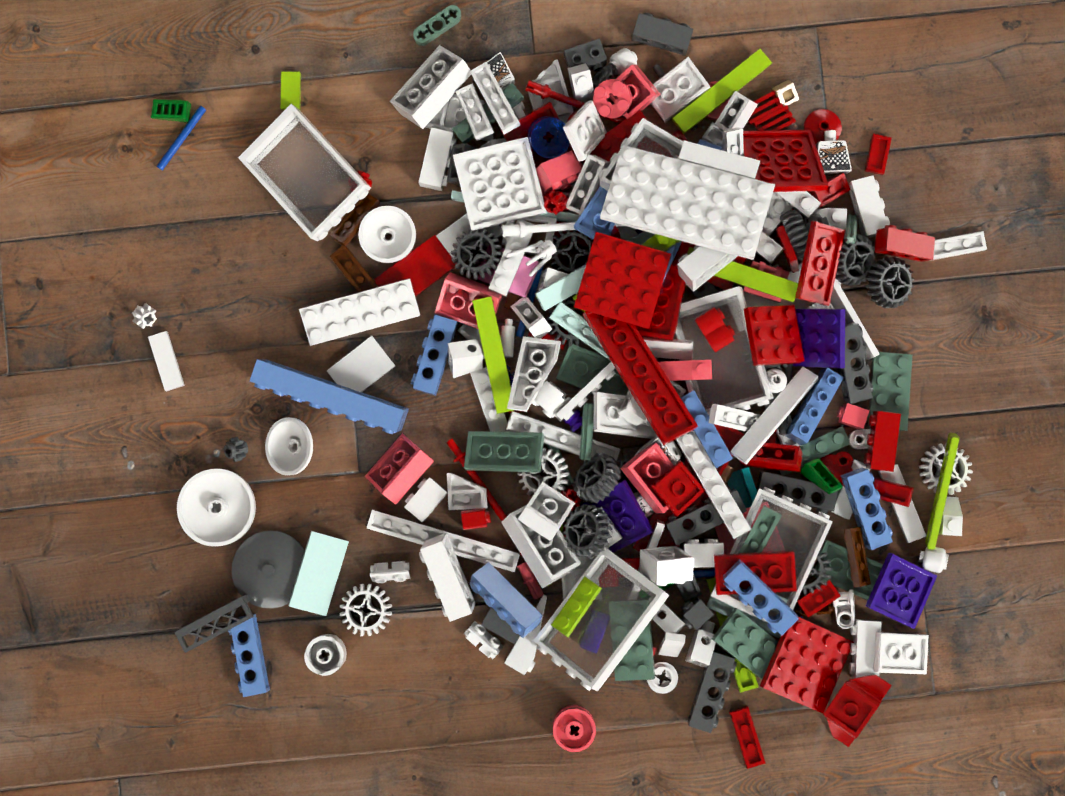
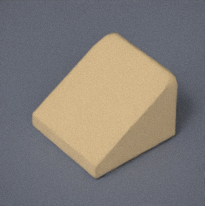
[772,80,799,107]

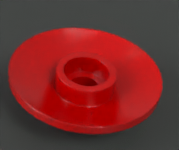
[804,109,842,144]

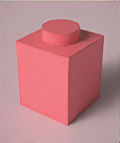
[837,403,870,430]

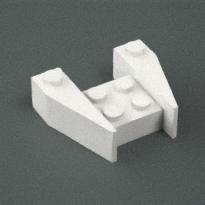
[756,191,821,264]

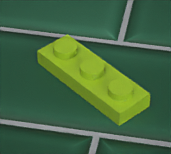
[551,576,602,637]

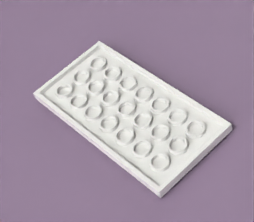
[600,145,775,260]

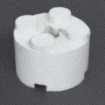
[532,381,571,418]
[304,634,347,676]

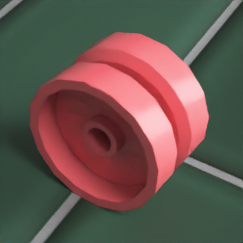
[553,705,596,752]

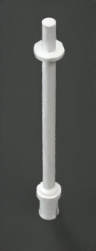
[501,222,636,238]

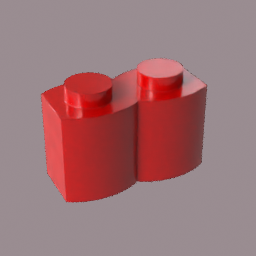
[694,306,736,352]
[461,508,491,530]

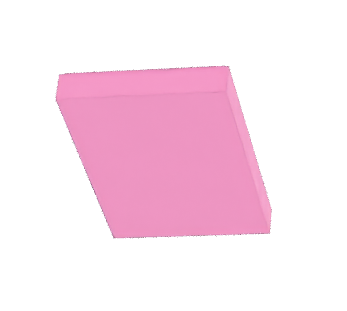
[477,244,540,298]

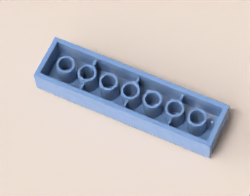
[250,359,409,434]

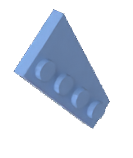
[574,186,615,239]

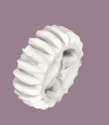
[919,443,973,495]
[517,448,570,495]
[340,584,392,636]

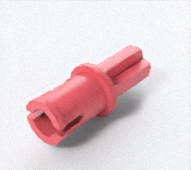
[516,562,543,600]

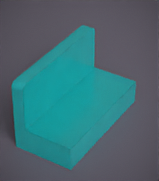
[727,467,757,508]

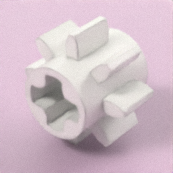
[132,303,157,329]

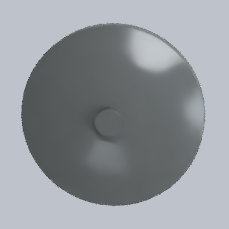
[232,531,305,608]

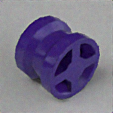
[563,409,582,432]

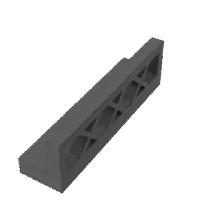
[174,594,254,653]

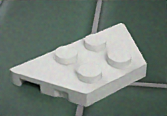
[526,59,573,127]
[425,94,493,141]

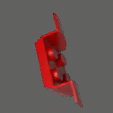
[823,674,892,747]

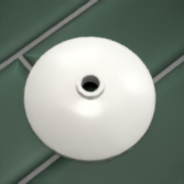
[358,206,416,263]
[265,417,313,475]

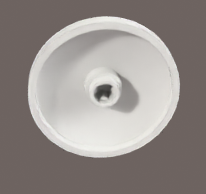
[177,469,256,546]

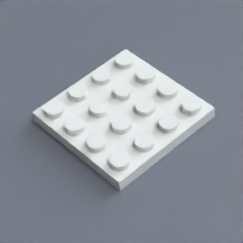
[453,137,546,231]

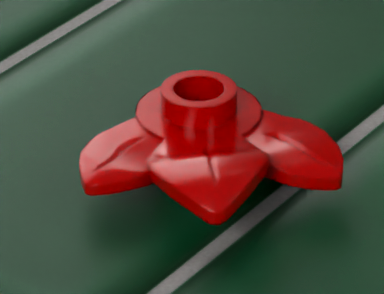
[820,451,853,486]

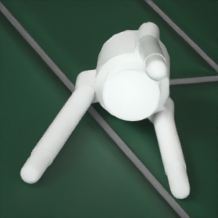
[506,240,557,277]

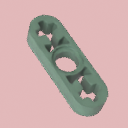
[413,5,461,46]

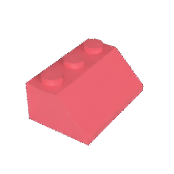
[435,272,502,329]
[365,433,434,505]
[620,443,673,514]

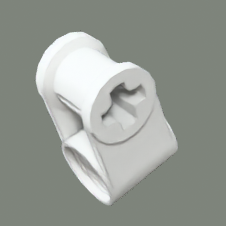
[833,589,855,629]

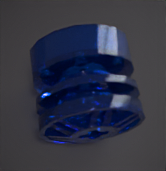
[527,116,570,159]

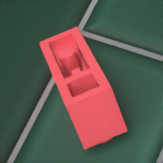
[658,360,712,381]

